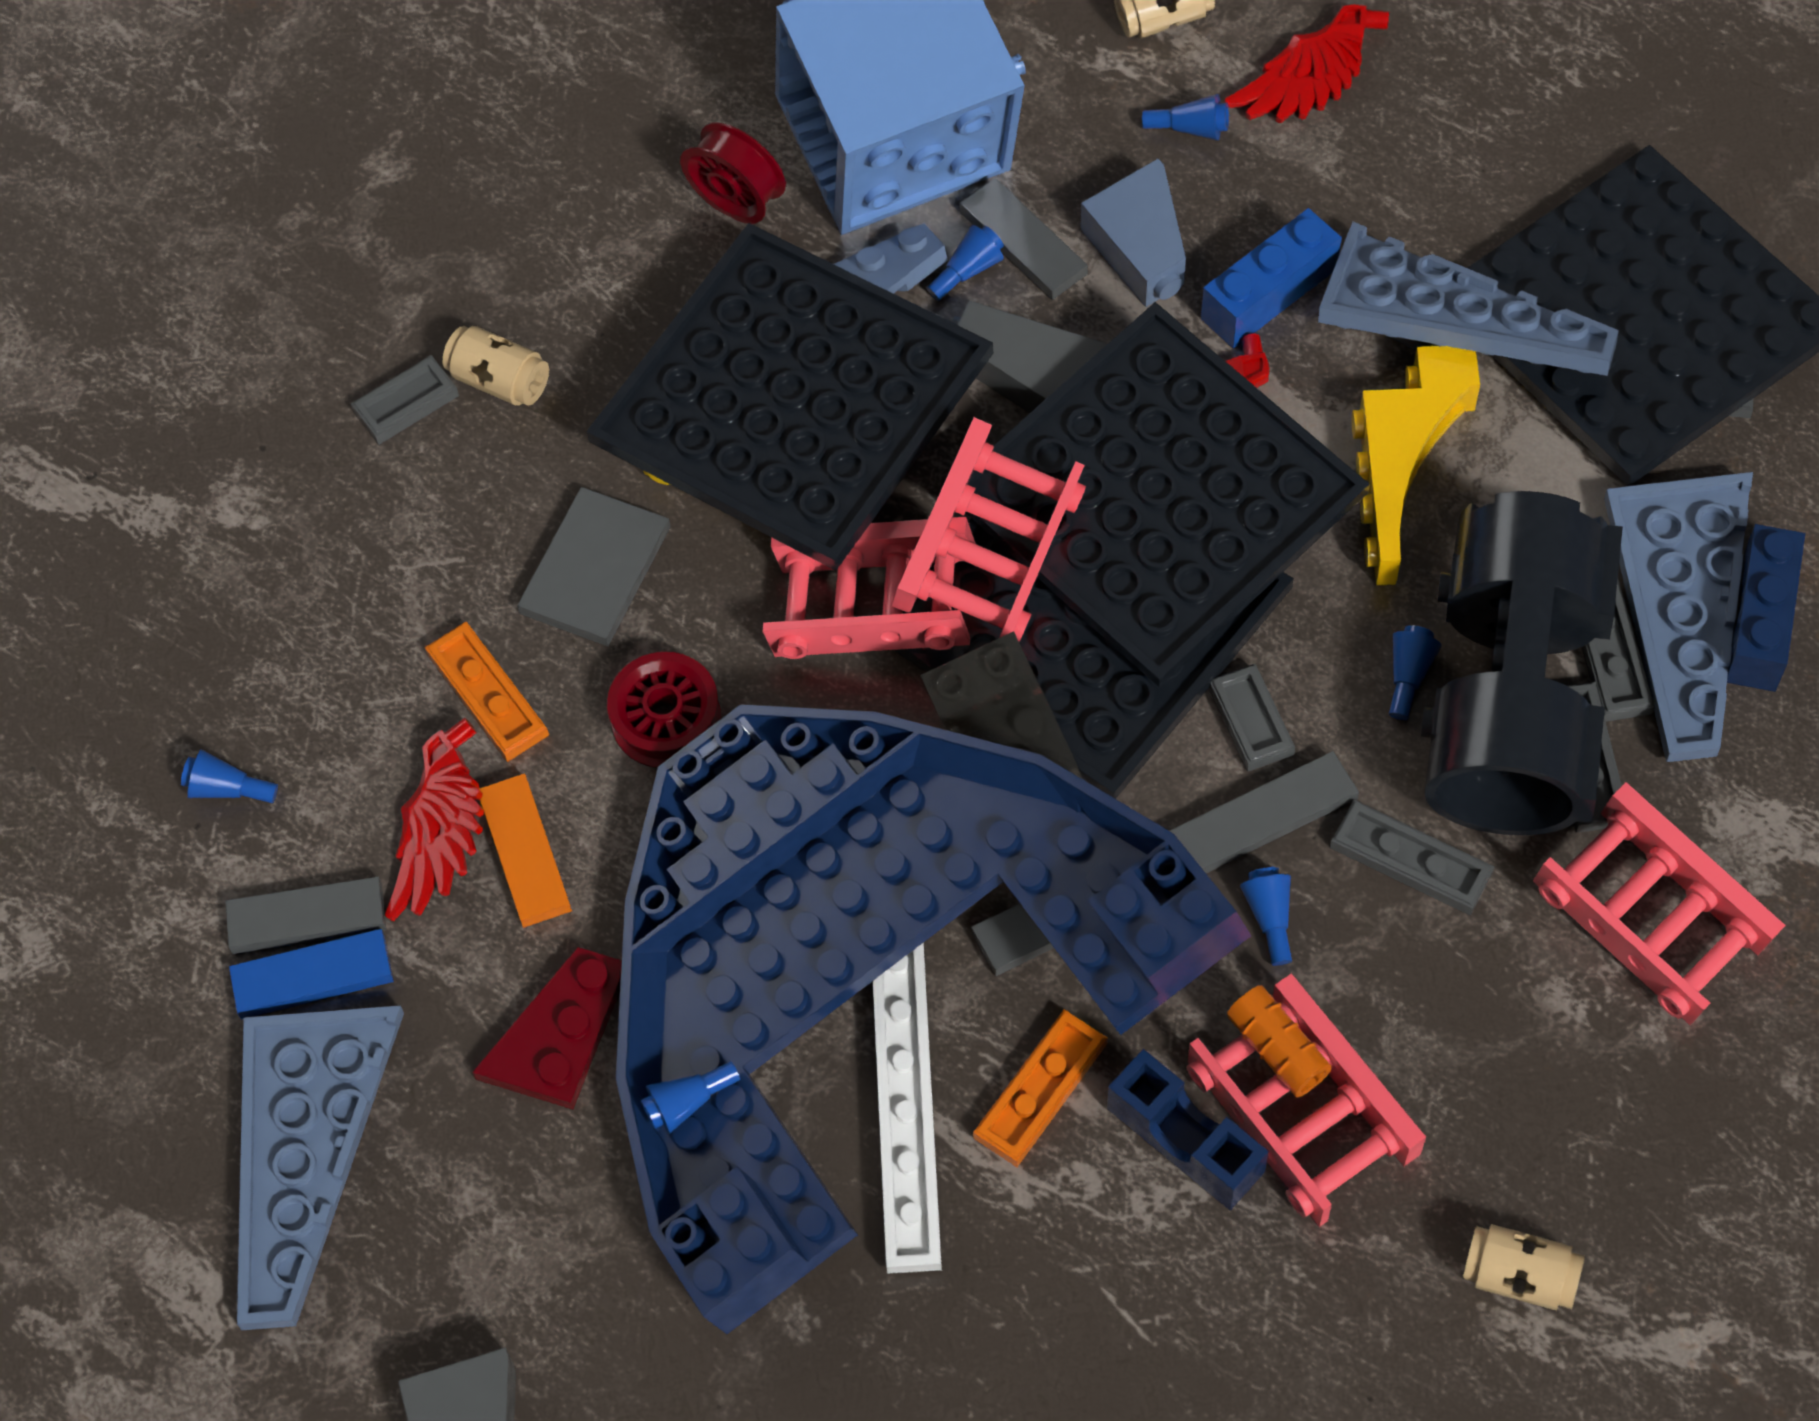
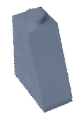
[1081,159,1186,307]

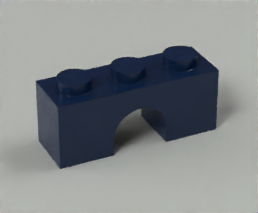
[1727,524,1806,692]
[1107,1049,1269,1211]

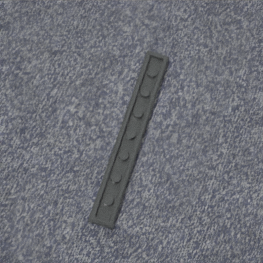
[971,751,1359,976]

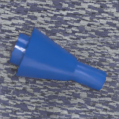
[1142,94,1229,141]
[926,225,1004,301]
[1389,625,1442,720]
[181,749,278,804]
[1240,867,1292,966]
[641,1061,741,1134]

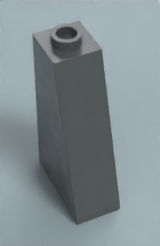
[952,300,1107,413]
[398,1347,516,1421]

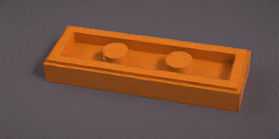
[425,621,549,762]
[479,773,572,928]
[973,1009,1108,1167]

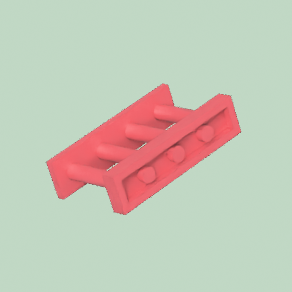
[891,417,1086,654]
[763,517,976,659]
[1533,782,1786,1025]
[1187,973,1426,1227]

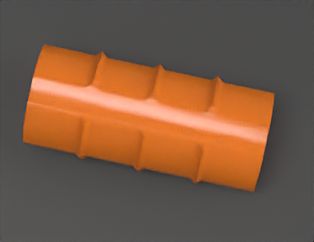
[1227,985,1332,1098]

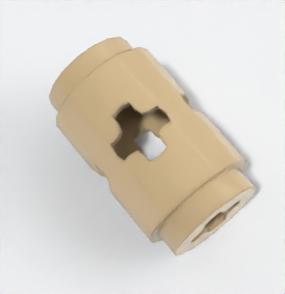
[1114,0,1215,39]
[443,326,549,406]
[1463,1224,1585,1311]

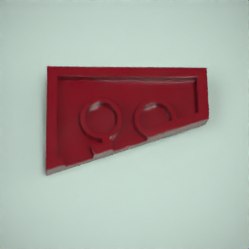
[472,947,622,1110]

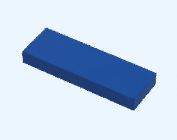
[229,929,394,1020]

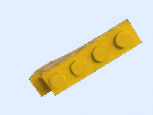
[1352,346,1480,585]

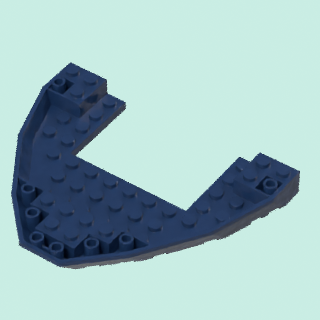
[616,704,1251,1334]

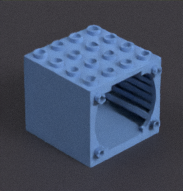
[775,0,1026,235]

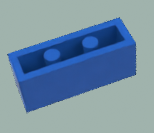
[1201,208,1342,349]

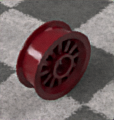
[680,122,786,224]
[607,652,721,768]

